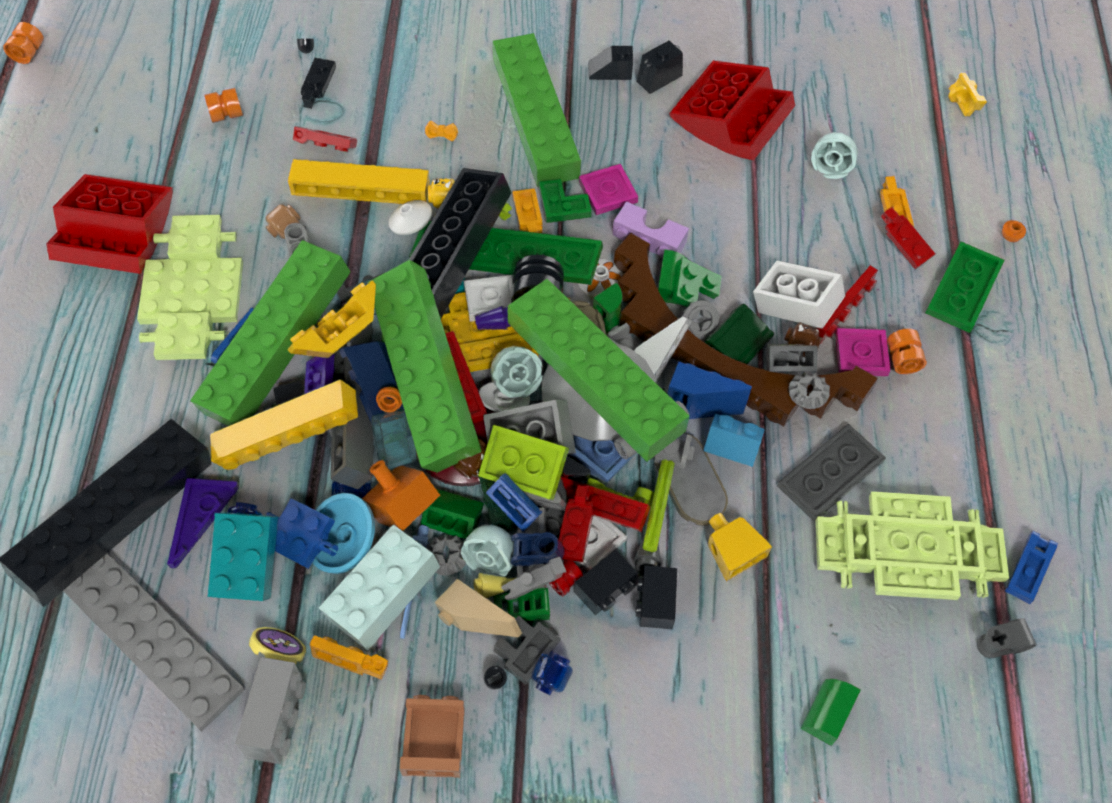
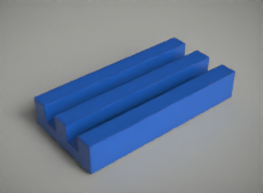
[486,473,543,532]

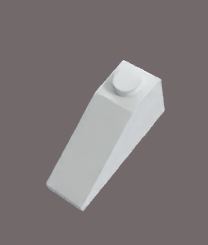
[634,317,692,382]

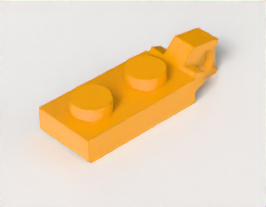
[880,176,914,226]
[512,188,543,233]
[310,635,388,680]

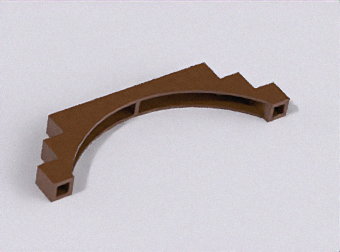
[614,233,878,427]

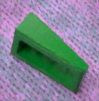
[494,588,550,622]

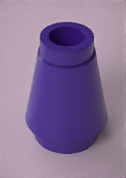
[475,305,511,330]

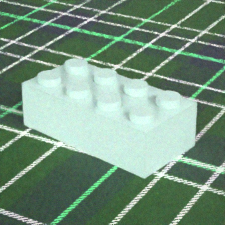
[319,525,440,651]

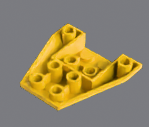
[287,280,376,358]

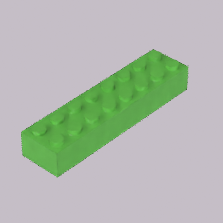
[493,33,581,187]
[190,240,351,426]
[367,260,482,473]
[508,279,690,462]

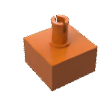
[362,460,440,531]

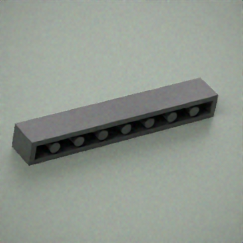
[331,322,374,489]

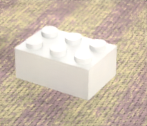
[753,261,845,328]

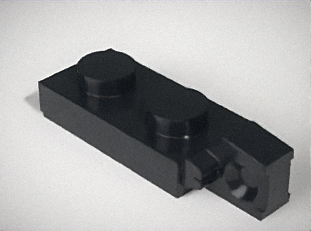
[301,58,336,109]

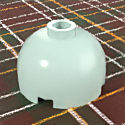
[811,132,858,179]
[490,346,543,398]
[461,525,514,577]

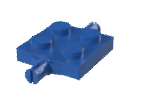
[265,499,338,569]

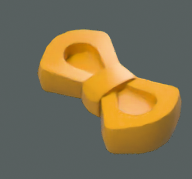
[425,121,458,141]

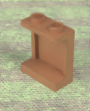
[400,695,465,778]

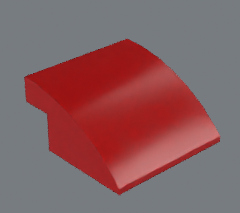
[669,60,796,161]
[46,174,173,274]

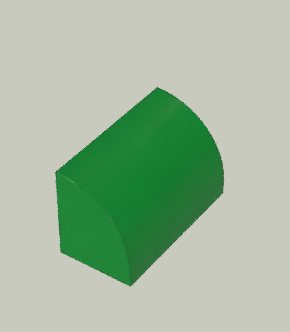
[658,249,687,305]
[593,283,622,336]
[421,489,484,539]
[800,679,861,746]

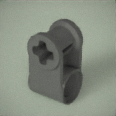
[977,618,1037,659]

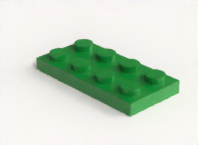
[925,241,1005,333]

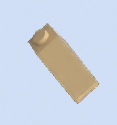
[435,579,522,637]

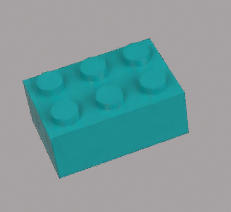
[207,512,278,601]

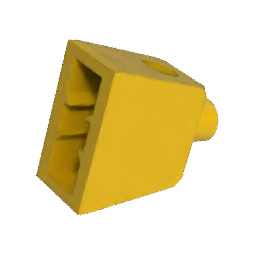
[708,513,772,582]

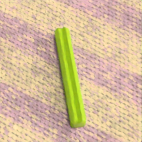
[643,459,675,552]

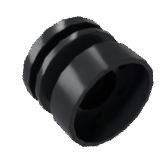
[511,255,564,303]

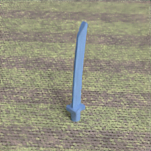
[400,525,429,639]

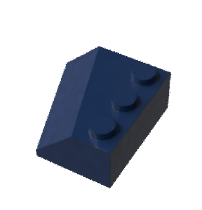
[339,341,408,427]

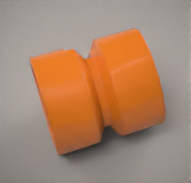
[3,22,44,64]
[204,88,243,123]
[887,329,927,374]

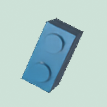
[703,414,765,467]

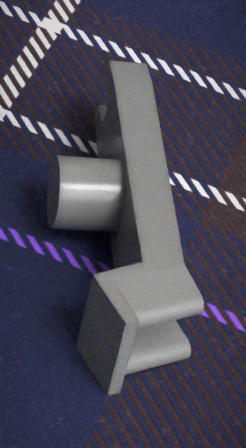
[501,557,566,601]

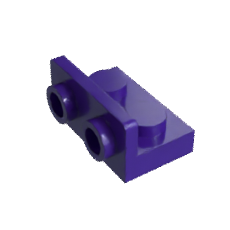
[304,354,334,394]

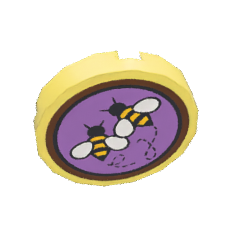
[249,627,306,664]

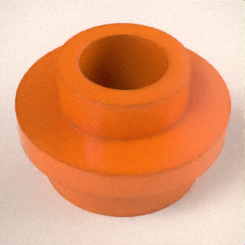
[1002,220,1026,242]
[376,387,402,412]

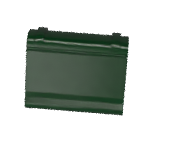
[704,303,774,365]

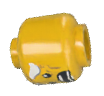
[428,178,455,209]

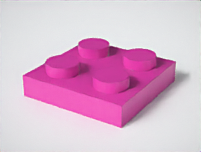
[579,164,638,215]
[835,328,890,376]

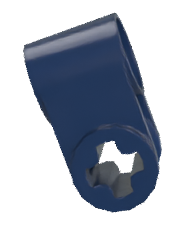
[510,532,565,566]

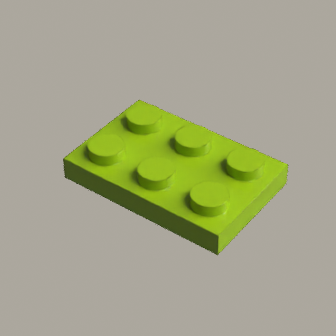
[478,425,569,500]

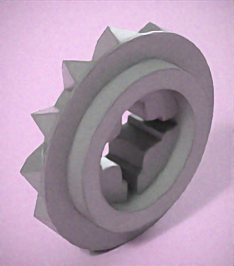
[683,300,719,339]
[789,371,830,409]
[427,533,466,576]

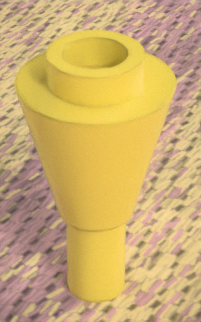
[473,573,516,598]

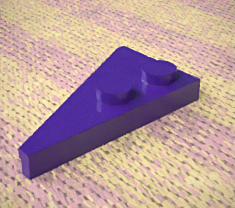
[167,478,239,568]

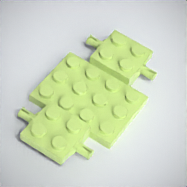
[137,215,243,360]
[815,491,1009,600]

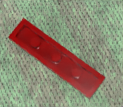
[817,265,878,344]
[445,331,487,423]
[562,477,651,532]

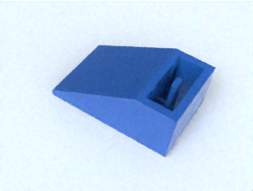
[668,362,752,419]

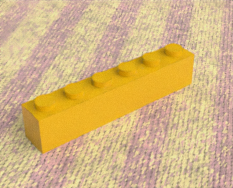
[288,159,430,204]
[210,380,358,470]

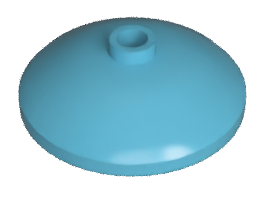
[312,493,375,574]

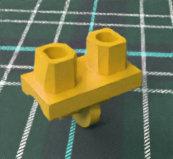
[948,73,987,117]

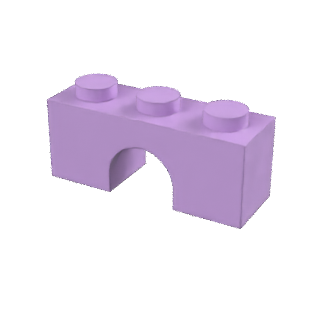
[613,202,689,258]

